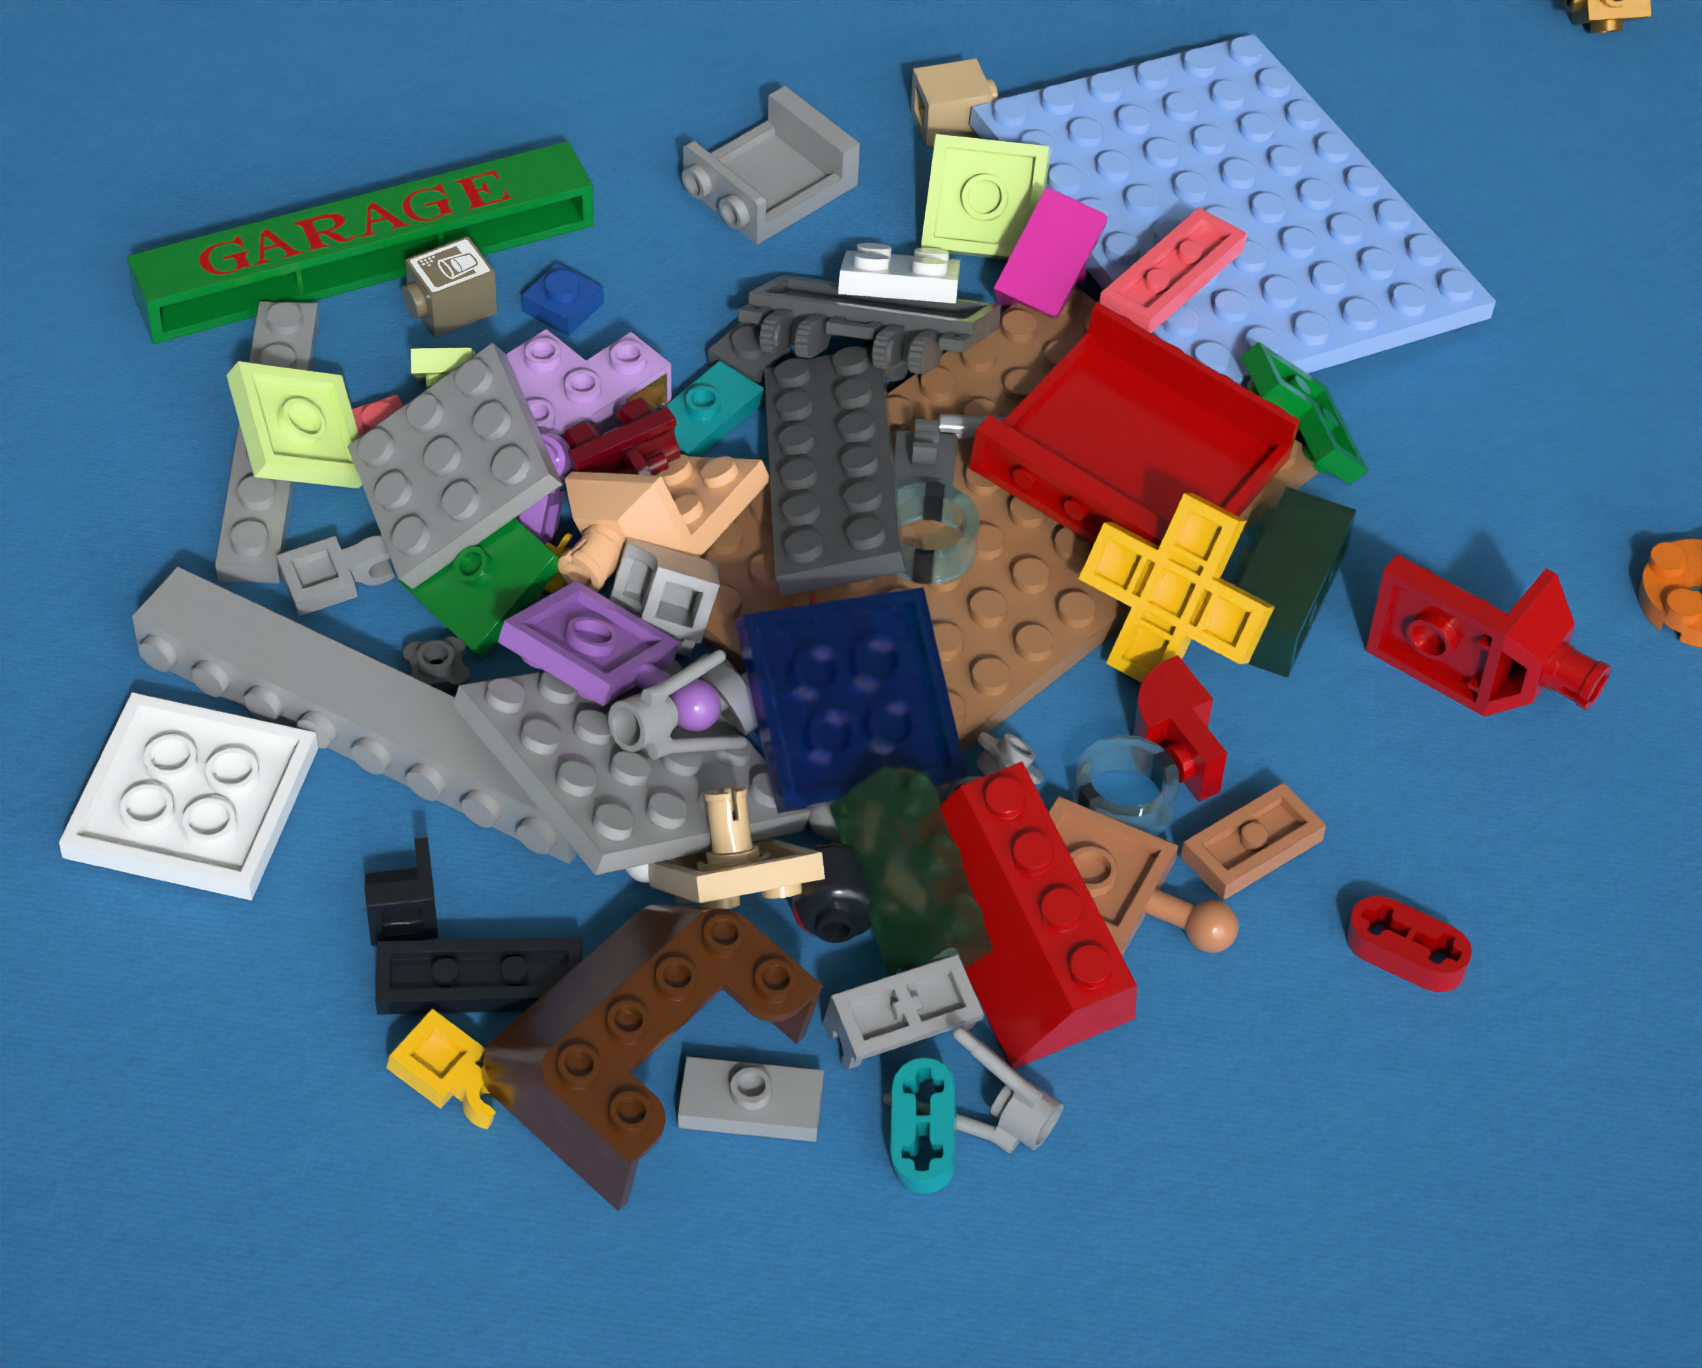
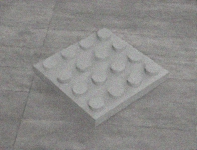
[452,659,810,875]

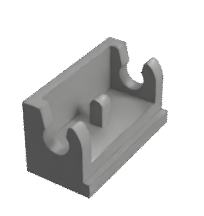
[823,954,984,1070]

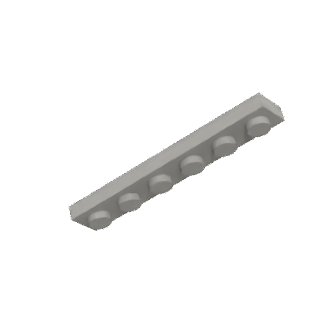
[215,301,320,584]

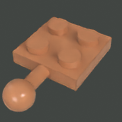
[1049,796,1239,957]

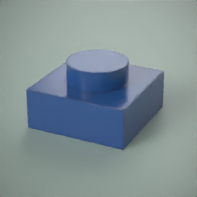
[522,262,604,336]

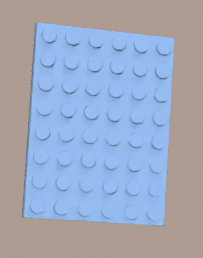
[969,34,1496,390]

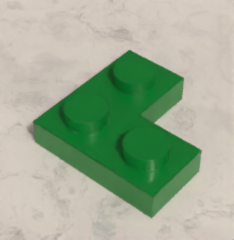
[1241,342,1368,485]

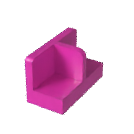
[994,187,1107,319]

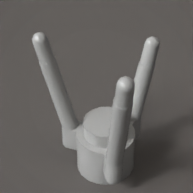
[608,650,748,760]
[883,1027,1064,1154]

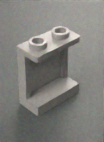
[682,86,860,245]

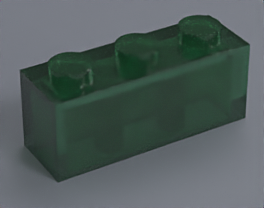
[1217,487,1356,678]
[829,767,993,976]

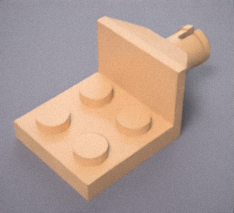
[558,454,770,593]

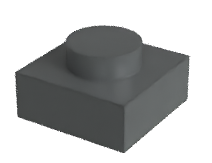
[708,322,791,386]

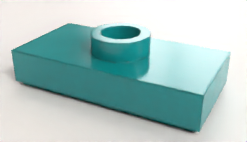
[663,361,765,457]

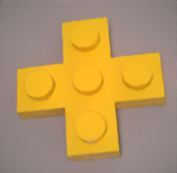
[1078,493,1275,683]

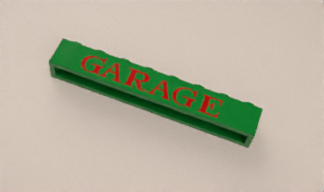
[127,141,594,344]

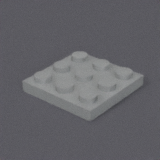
[347,343,562,589]

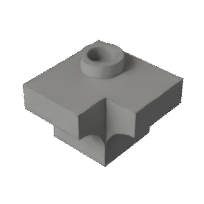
[609,536,720,657]

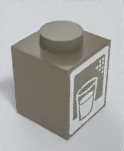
[402,236,497,337]

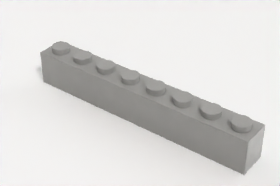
[132,567,577,864]

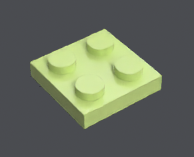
[921,134,1051,260]
[226,361,362,489]

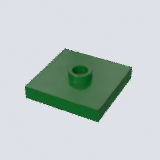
[398,518,560,658]

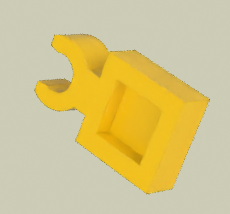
[386,1009,496,1129]

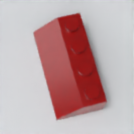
[902,761,1137,1069]

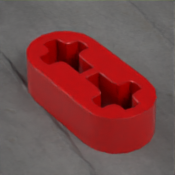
[1346,896,1472,992]

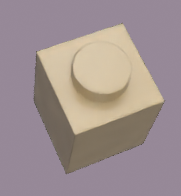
[911,58,998,147]

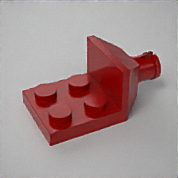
[1366,554,1612,717]

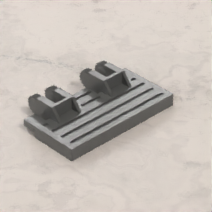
[738,275,1001,374]

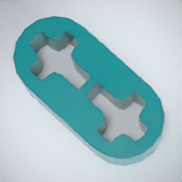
[890,1057,957,1195]

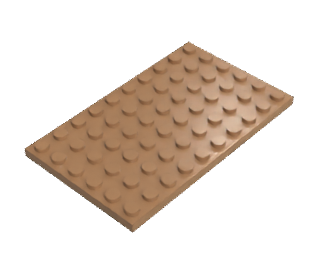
[700,287,1318,780]

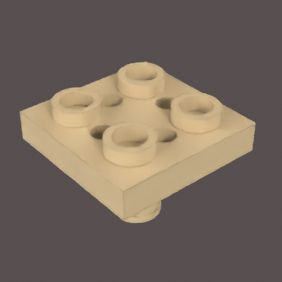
[648,786,825,909]

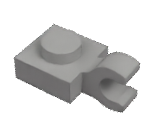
[276,535,395,617]

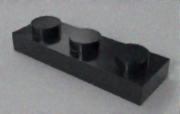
[375,937,583,1015]

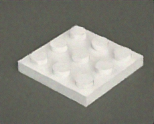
[59,693,318,900]

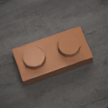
[1181,782,1326,901]

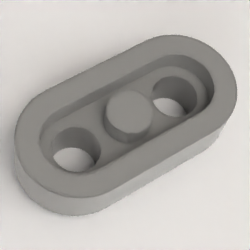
[684,653,769,736]

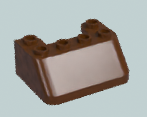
[482,904,823,1211]

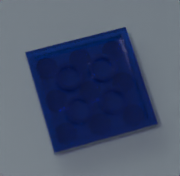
[735,587,968,814]

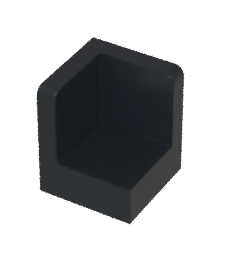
[364,837,438,946]

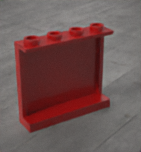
[969,302,1300,546]

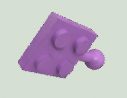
[498,580,721,732]

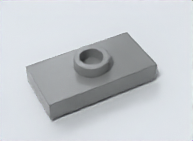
[678,1057,824,1142]

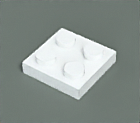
[838,243,960,303]

